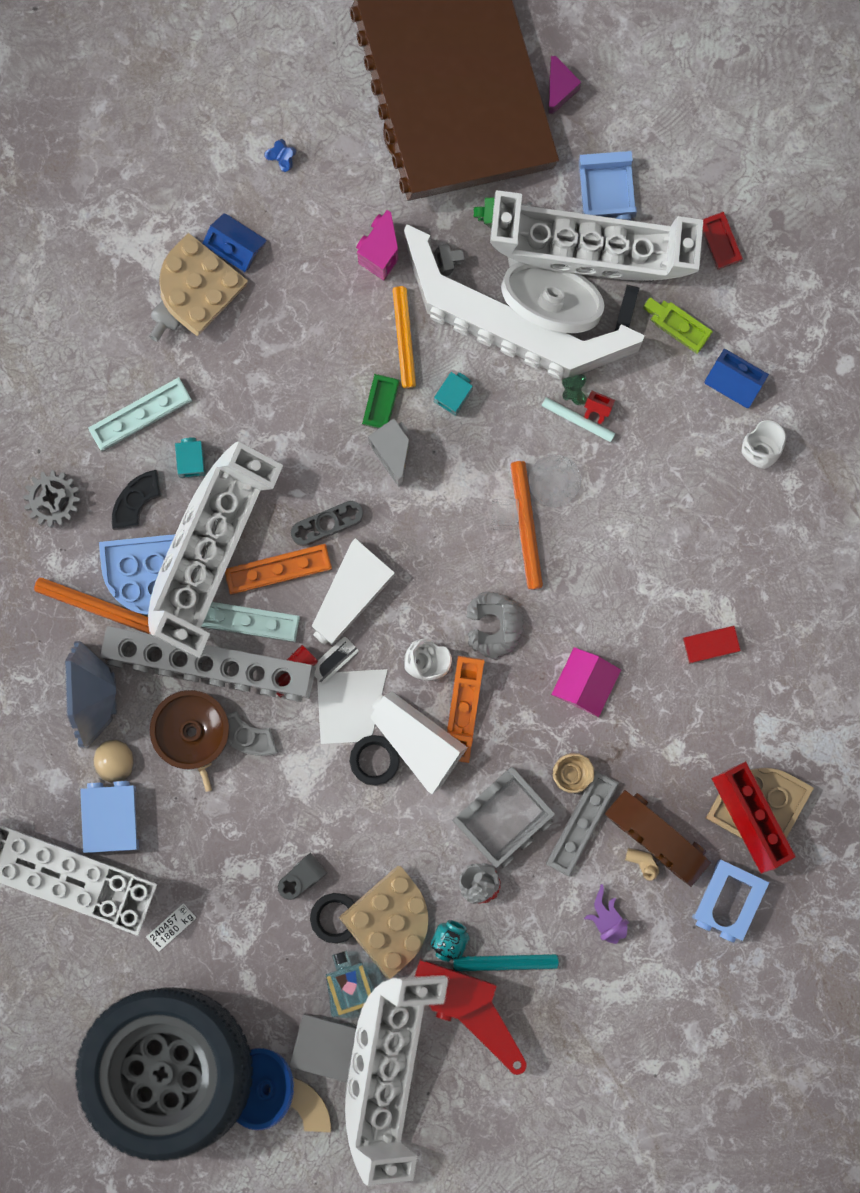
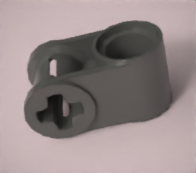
[278,853,328,900]

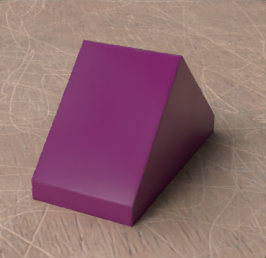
[548,56,581,114]

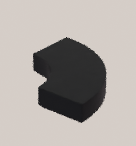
[112,470,161,530]

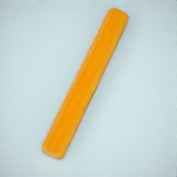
[393,286,416,388]

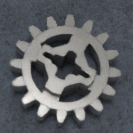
[23,470,81,528]

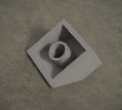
[368,419,411,487]

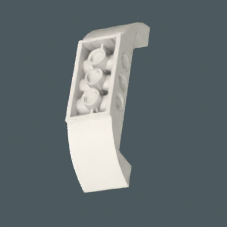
[0,825,157,936]

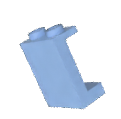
[579,151,637,221]
[80,781,139,853]

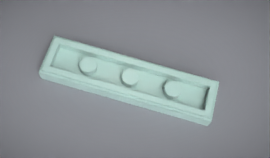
[88,377,192,452]
[201,602,300,643]

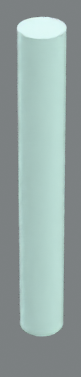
[542,397,615,442]

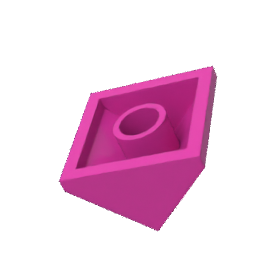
[551,647,621,718]

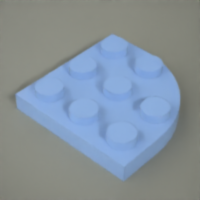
[99,534,175,615]

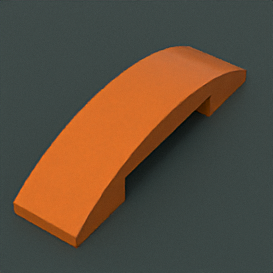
[447,656,484,763]

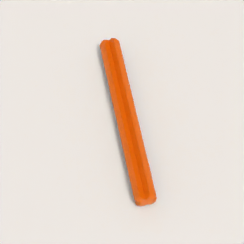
[510,461,543,590]
[34,577,151,634]

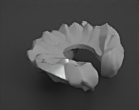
[466,591,524,659]

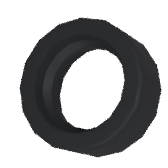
[349,735,400,786]
[310,893,355,944]

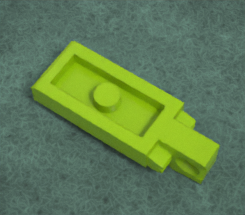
[643,297,713,354]

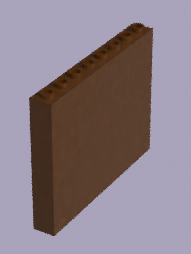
[350,0,559,201]

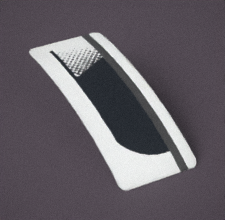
[314,637,358,684]

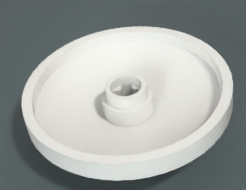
[501,262,604,333]

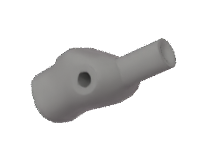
[149,301,180,342]

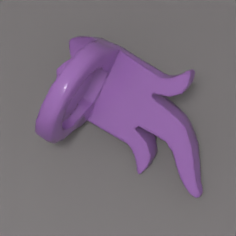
[584,884,629,944]

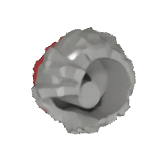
[459,863,501,904]

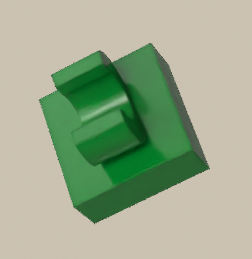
[473,197,495,229]

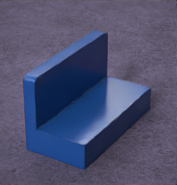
[202,213,266,272]
[704,348,769,408]

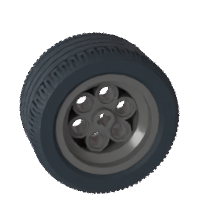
[75,987,253,1162]

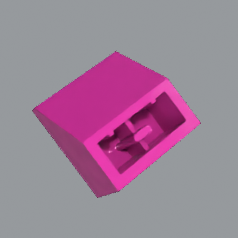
[356,210,399,281]

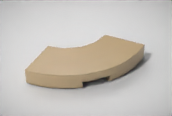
[290,1077,331,1132]

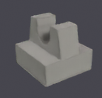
[434,244,465,276]

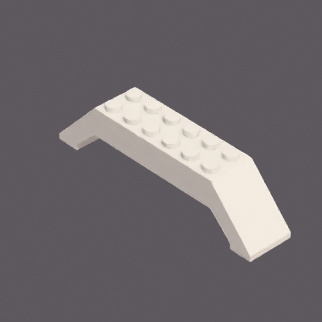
[404,225,645,380]

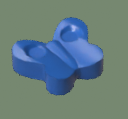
[264,139,296,172]

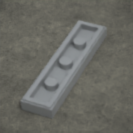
[546,771,619,877]

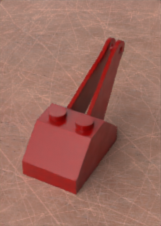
[415,959,527,1075]

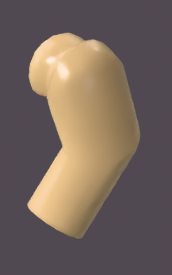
[625,848,659,881]

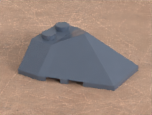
[65,641,117,749]

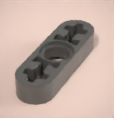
[291,501,363,546]

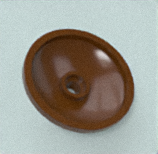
[150,690,229,770]

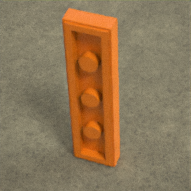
[225,543,332,595]

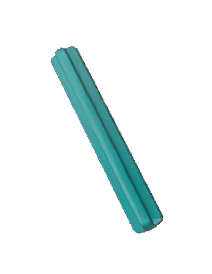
[453,954,559,971]

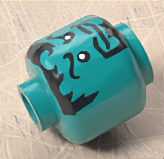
[431,920,470,962]

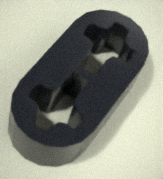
[615,284,639,331]

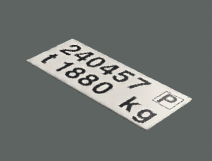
[146,903,196,952]

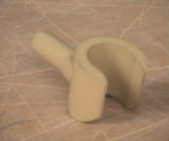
[198,763,212,792]

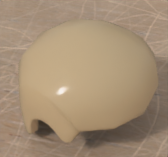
[93,740,134,783]
[552,753,594,793]

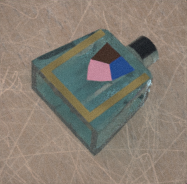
[326,950,375,1018]

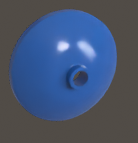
[236,1048,294,1130]

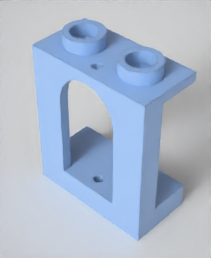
[692,860,769,943]

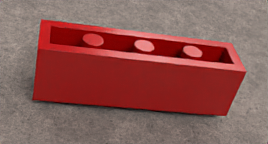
[711,762,796,873]

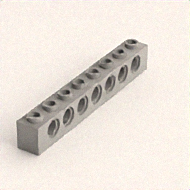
[100,626,316,702]

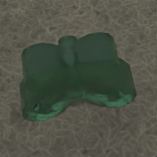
[562,374,587,405]

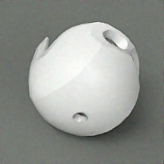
[742,420,787,469]
[404,639,452,680]

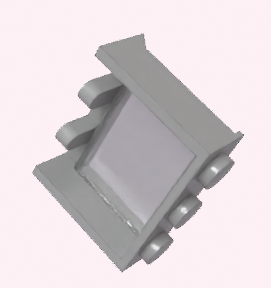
[452,767,555,868]

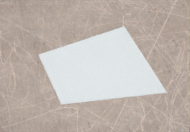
[317,669,388,744]

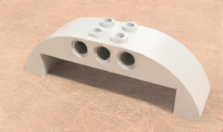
[490,190,703,281]
[148,441,283,658]
[345,976,448,1186]

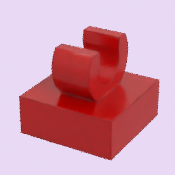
[584,390,615,424]

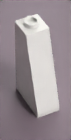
[312,538,395,646]
[370,692,468,794]

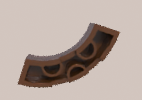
[605,790,711,887]

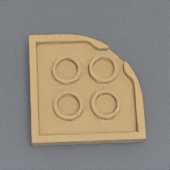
[159,233,248,337]
[705,768,814,839]
[339,866,428,979]

